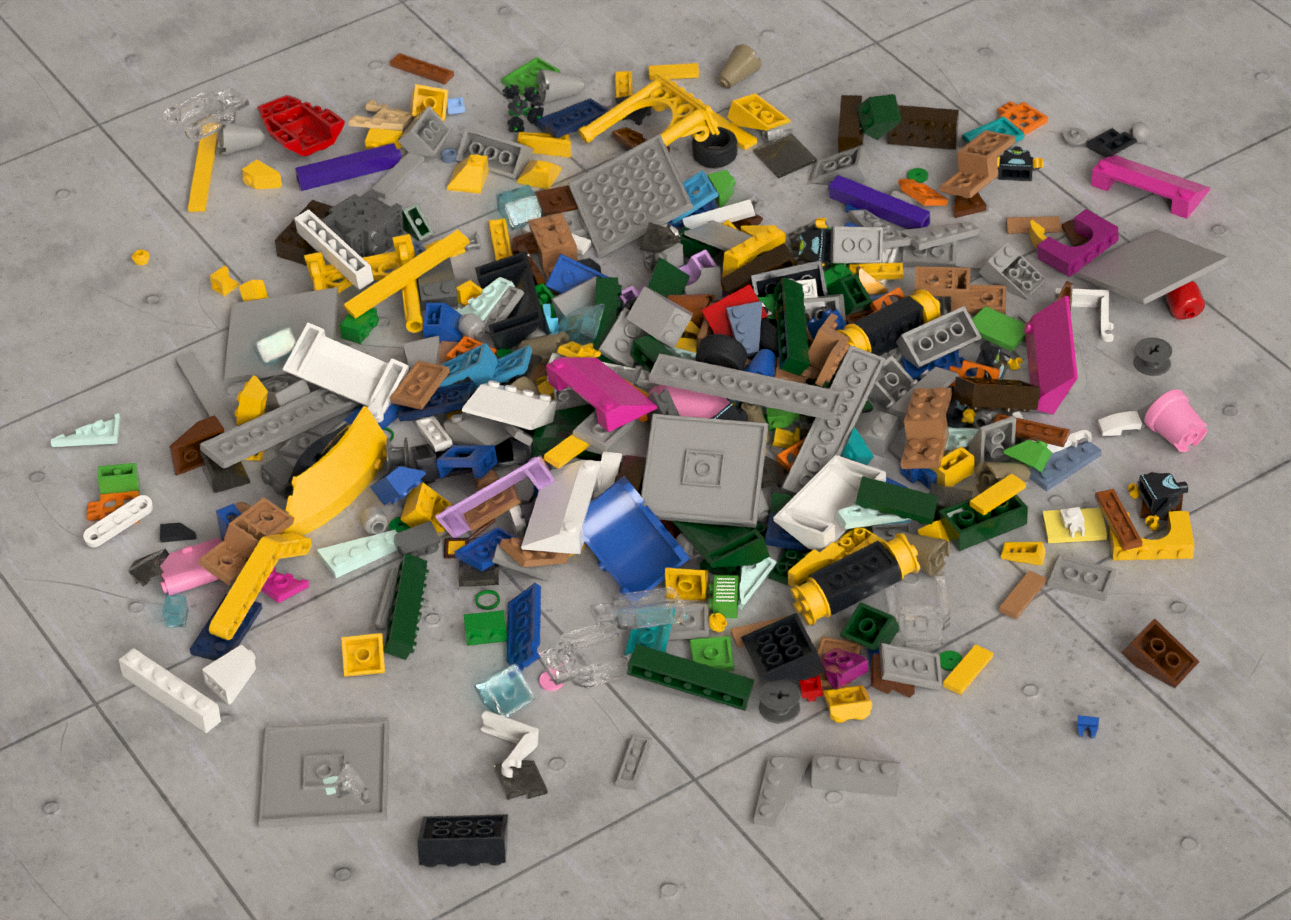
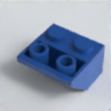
[423,303,463,343]
[370,466,426,505]

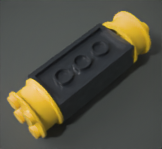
[836,289,941,364]
[790,533,920,626]

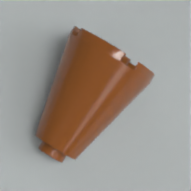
[667,294,715,329]

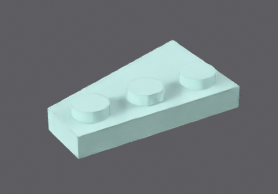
[456,277,515,321]

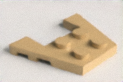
[349,99,413,131]

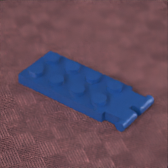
[506,583,541,679]

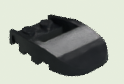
[288,421,351,485]

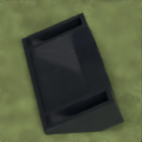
[475,251,544,351]
[411,429,533,484]

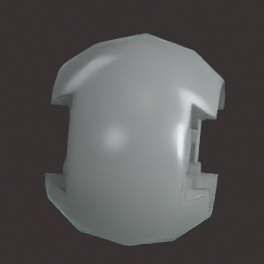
[1129,122,1149,144]

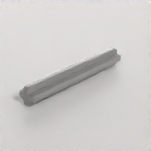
[374,568,398,630]

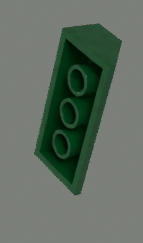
[532,424,602,462]
[939,494,1028,551]

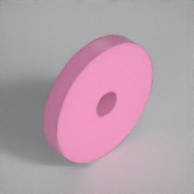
[539,670,564,691]

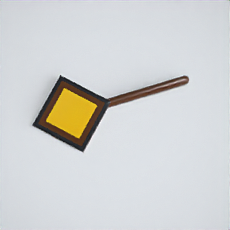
[444,519,496,559]

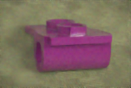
[819,647,868,690]

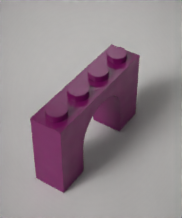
[1037,209,1119,277]

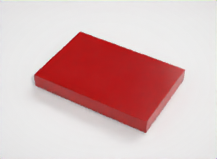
[701,284,768,337]

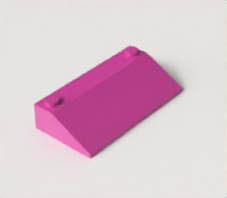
[1091,155,1210,219]
[1023,296,1078,415]
[546,357,657,432]

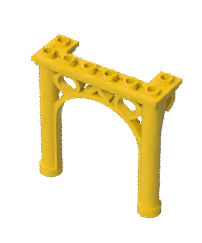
[578,72,720,147]
[304,234,424,333]

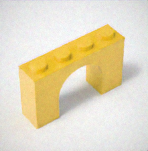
[721,226,786,292]
[1108,511,1194,561]

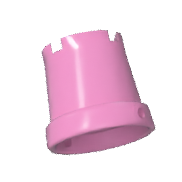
[1144,389,1208,452]

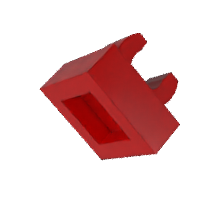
[799,676,823,702]

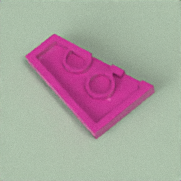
[261,568,309,603]

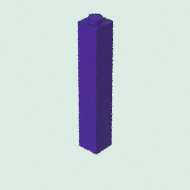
[295,143,402,191]
[828,175,930,229]

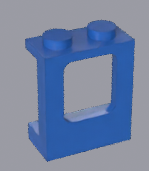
[436,445,498,478]

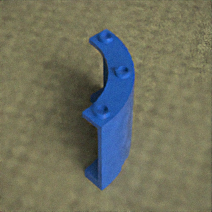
[583,476,690,603]

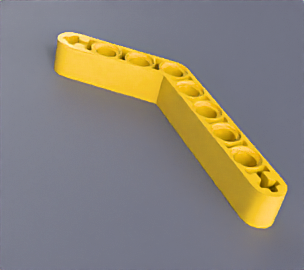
[209,532,312,640]

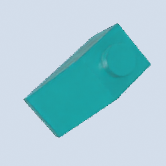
[841,428,874,465]

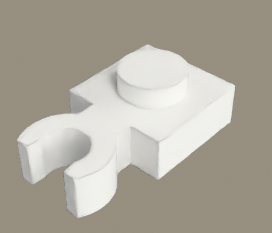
[1060,507,1085,538]

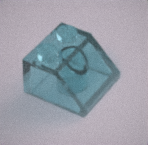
[496,185,543,230]
[558,304,605,342]
[253,328,296,366]
[474,664,535,718]

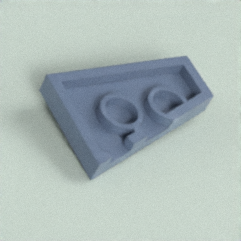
[726,301,762,357]

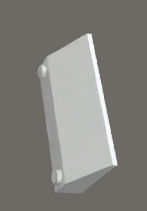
[283,323,409,414]
[773,455,886,552]
[521,460,602,554]

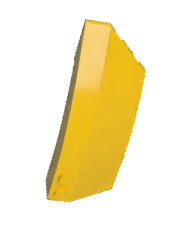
[281,406,387,536]

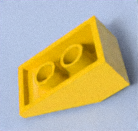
[727,93,790,130]

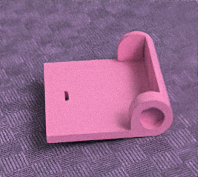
[648,385,730,419]
[152,537,230,596]

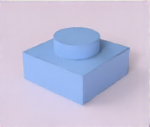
[447,97,465,114]

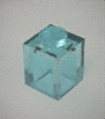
[162,596,189,627]

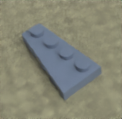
[1027,440,1102,491]

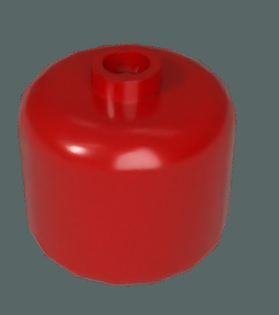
[1165,281,1205,320]

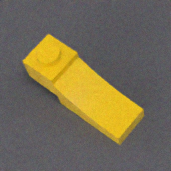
[788,542,845,587]

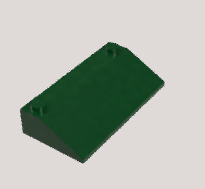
[670,520,770,567]

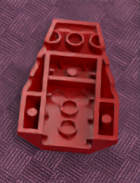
[257,95,345,157]

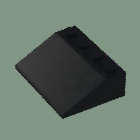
[750,260,828,297]
[741,612,825,681]
[418,814,508,867]

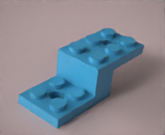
[672,170,719,224]
[438,343,533,388]

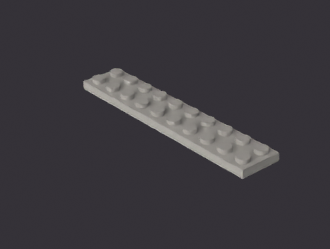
[781,345,886,496]
[649,354,844,421]
[200,388,362,469]

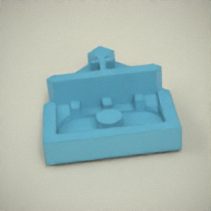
[543,304,559,335]

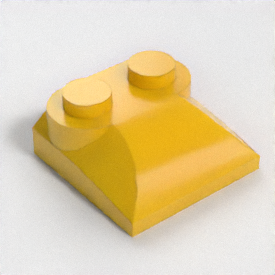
[341,633,385,677]
[823,685,872,723]

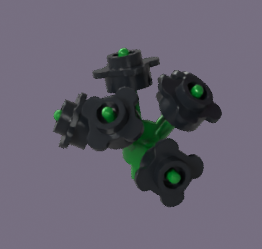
[502,85,544,133]

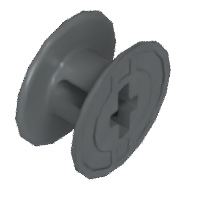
[1134,338,1172,376]
[386,437,409,473]
[759,680,800,724]

